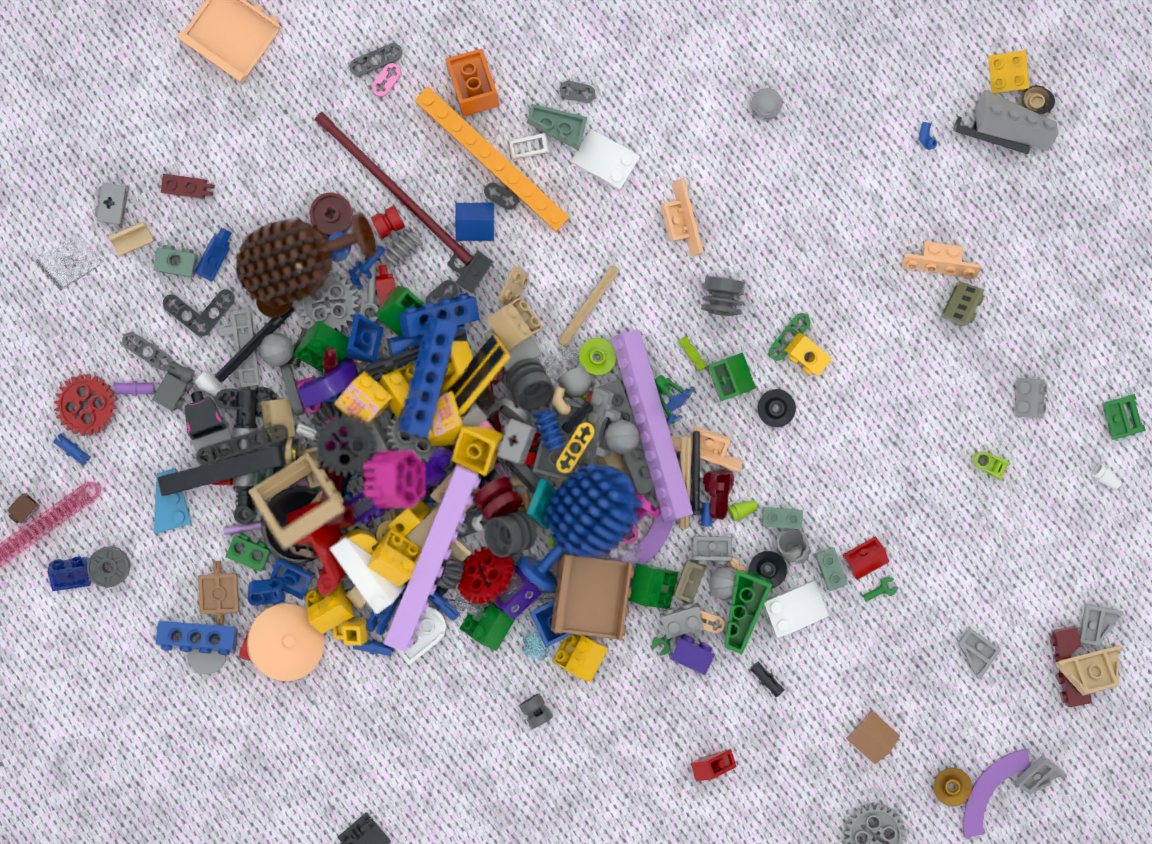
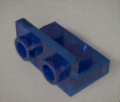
[47,556,91,591]

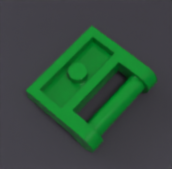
[1102,394,1146,440]

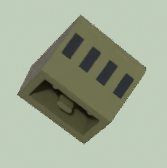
[941,281,985,327]

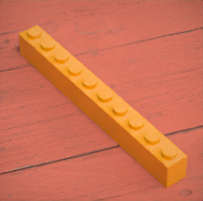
[415,86,569,233]

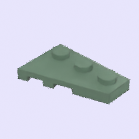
[527,104,587,151]

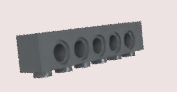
[600,379,655,495]

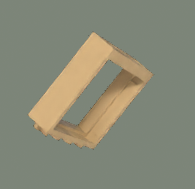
[249,453,344,549]

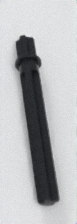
[215,307,295,383]
[366,329,467,376]

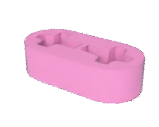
[372,63,401,97]

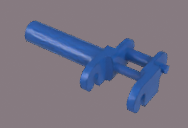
[348,246,386,290]

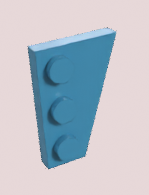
[154,468,192,534]

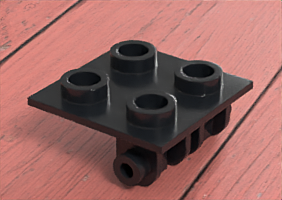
[337,812,391,844]

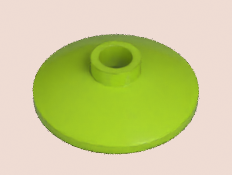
[579,338,616,376]

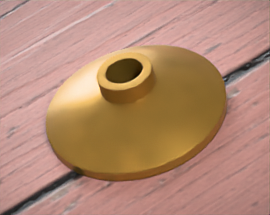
[933,768,972,806]

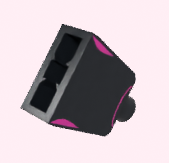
[184,391,227,440]

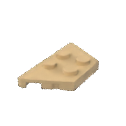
[1055,645,1121,696]

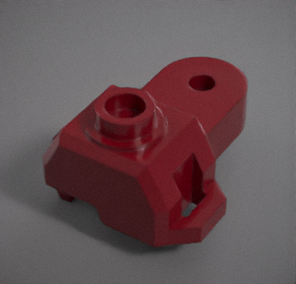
[703,469,734,520]

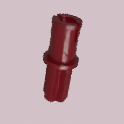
[322,347,338,375]

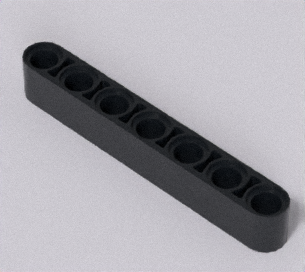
[157,445,286,496]

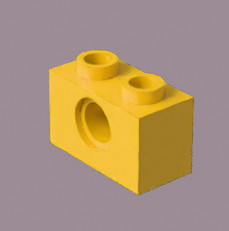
[784,333,832,376]

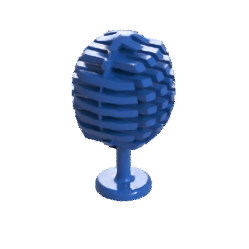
[518,464,643,592]

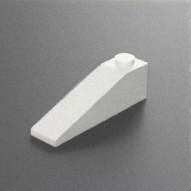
[330,537,406,614]

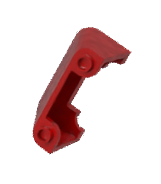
[287,501,347,596]

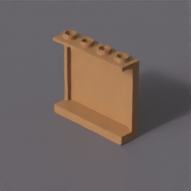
[550,554,634,640]

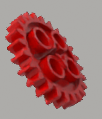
[54,374,118,436]
[457,546,515,605]

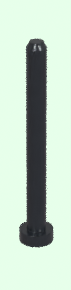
[692,431,703,515]

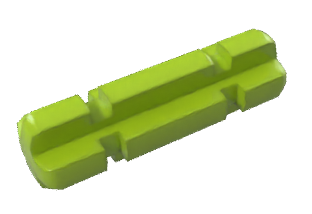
[678,336,707,371]

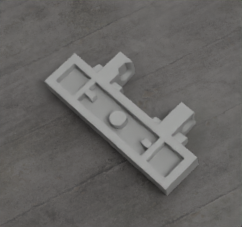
[218,309,260,388]
[578,387,621,465]

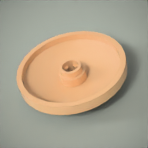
[247,604,324,681]

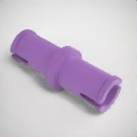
[114,381,155,396]

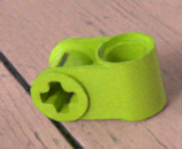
[971,451,1011,480]

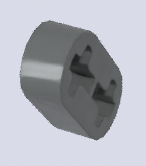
[560,81,595,103]

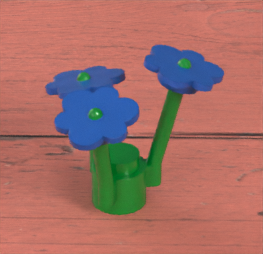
[654,375,695,426]

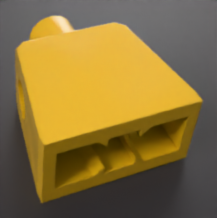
[386,499,431,536]

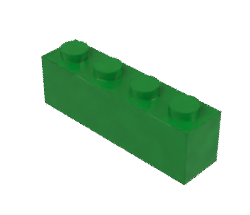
[724,569,772,654]

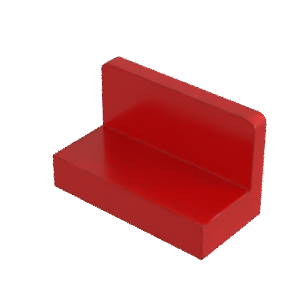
[843,536,889,580]

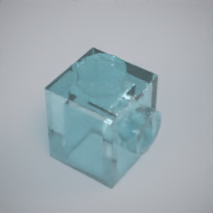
[522,631,551,661]

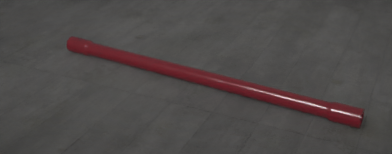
[314,112,473,266]

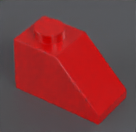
[690,749,736,781]

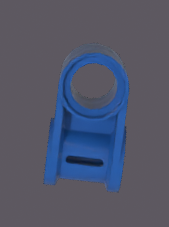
[248,578,286,606]

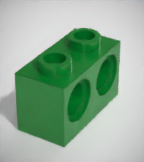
[225,533,271,572]

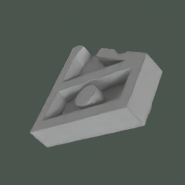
[1079,604,1123,646]
[958,627,1001,680]
[1015,756,1067,794]

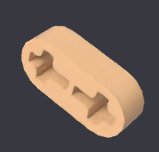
[699,610,725,633]

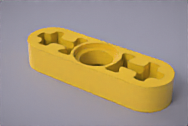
[556,423,594,473]

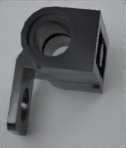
[448,250,494,294]

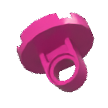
[632,489,661,525]

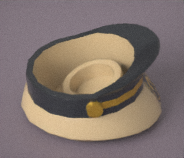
[1019,85,1055,117]
[283,437,302,468]

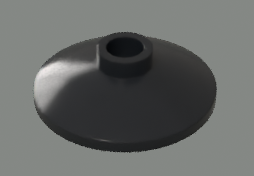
[757,389,796,427]
[749,551,787,589]

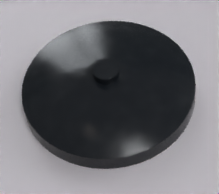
[261,486,320,563]

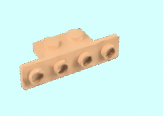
[660,179,703,257]
[901,241,981,279]
[671,426,743,472]

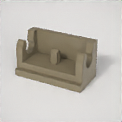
[673,559,706,603]

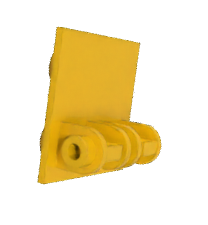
[988,50,1030,94]

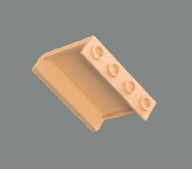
[177,0,282,84]

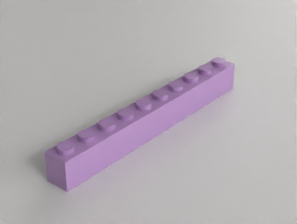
[611,329,693,522]
[384,464,481,652]

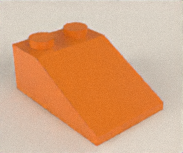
[445,48,499,117]

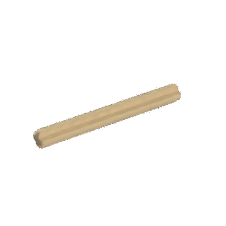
[558,265,619,347]
[679,435,692,529]

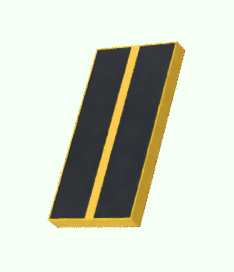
[445,334,511,415]

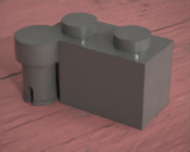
[152,361,195,411]

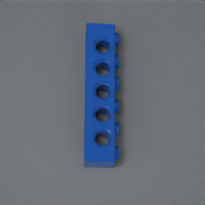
[398,317,458,438]

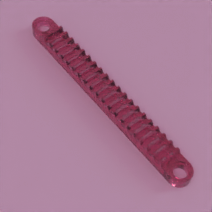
[0,481,101,568]

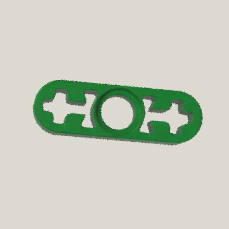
[769,313,810,361]

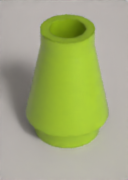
[728,500,758,522]

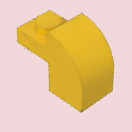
[340,529,378,555]
[332,617,368,645]

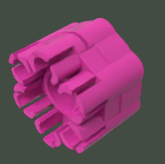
[363,450,426,508]

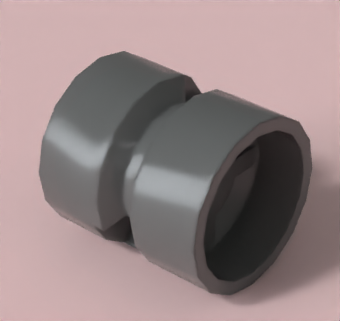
[518,693,553,729]

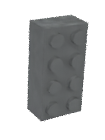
[532,397,588,481]

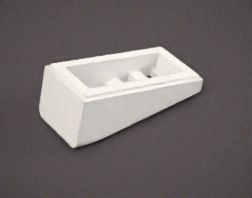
[509,133,552,160]

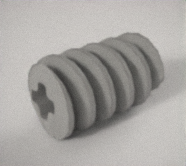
[382,227,423,267]

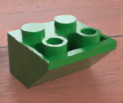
[374,285,424,336]
[294,320,349,373]
[707,353,756,402]
[628,563,678,609]
[460,601,514,651]

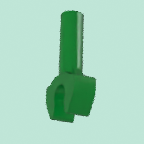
[862,577,898,602]
[652,635,672,656]

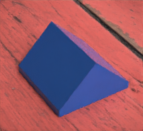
[455,203,494,241]
[347,313,384,363]
[270,558,315,600]
[529,600,573,648]

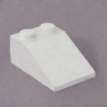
[571,129,640,192]
[764,580,829,638]

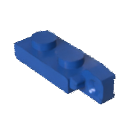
[194,228,232,282]

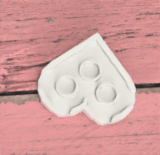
[384,604,447,665]

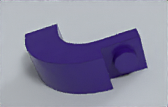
[297,357,359,407]
[425,447,453,489]

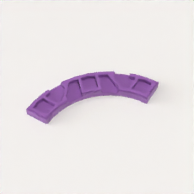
[604,506,674,570]
[963,749,1030,838]

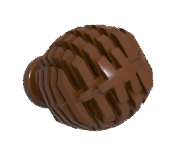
[235,212,377,307]

